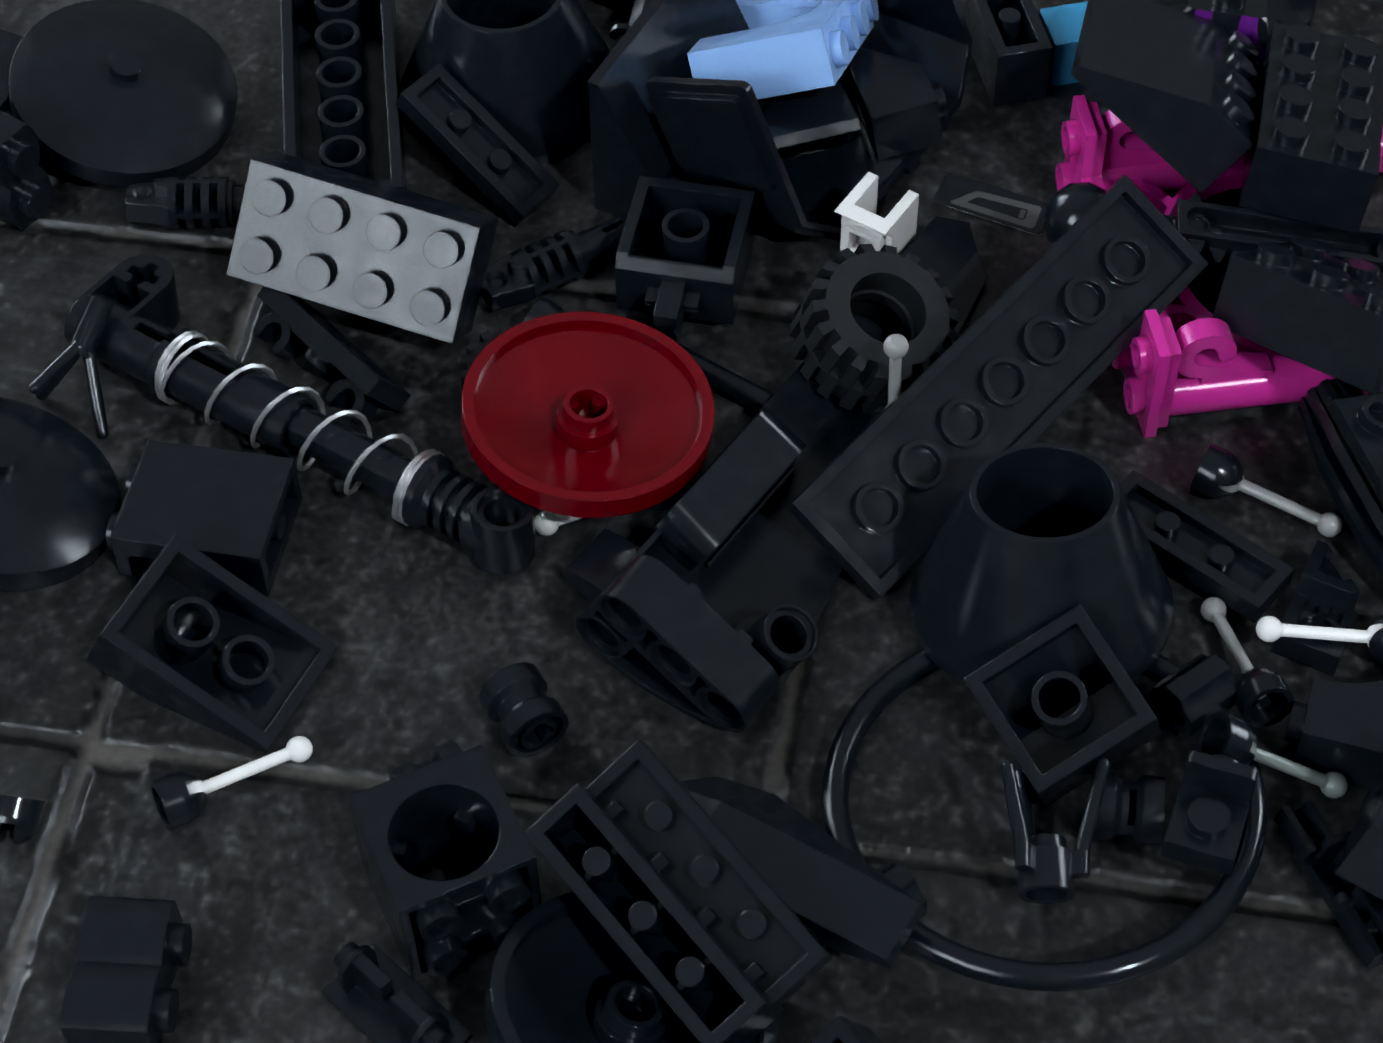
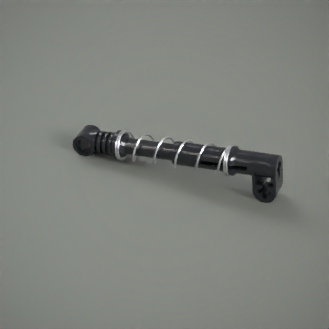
[64,255,535,574]

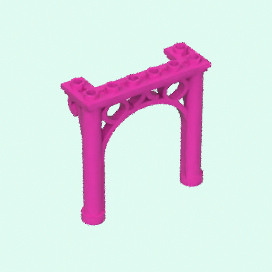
[1055,94,1383,438]

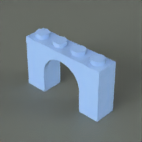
[687,0,879,100]

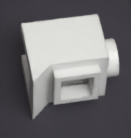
[834,171,919,255]

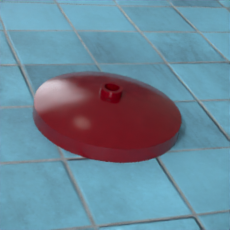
[461,311,715,518]

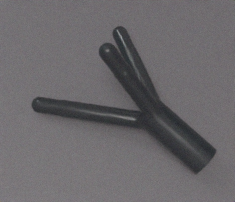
[29,295,115,439]

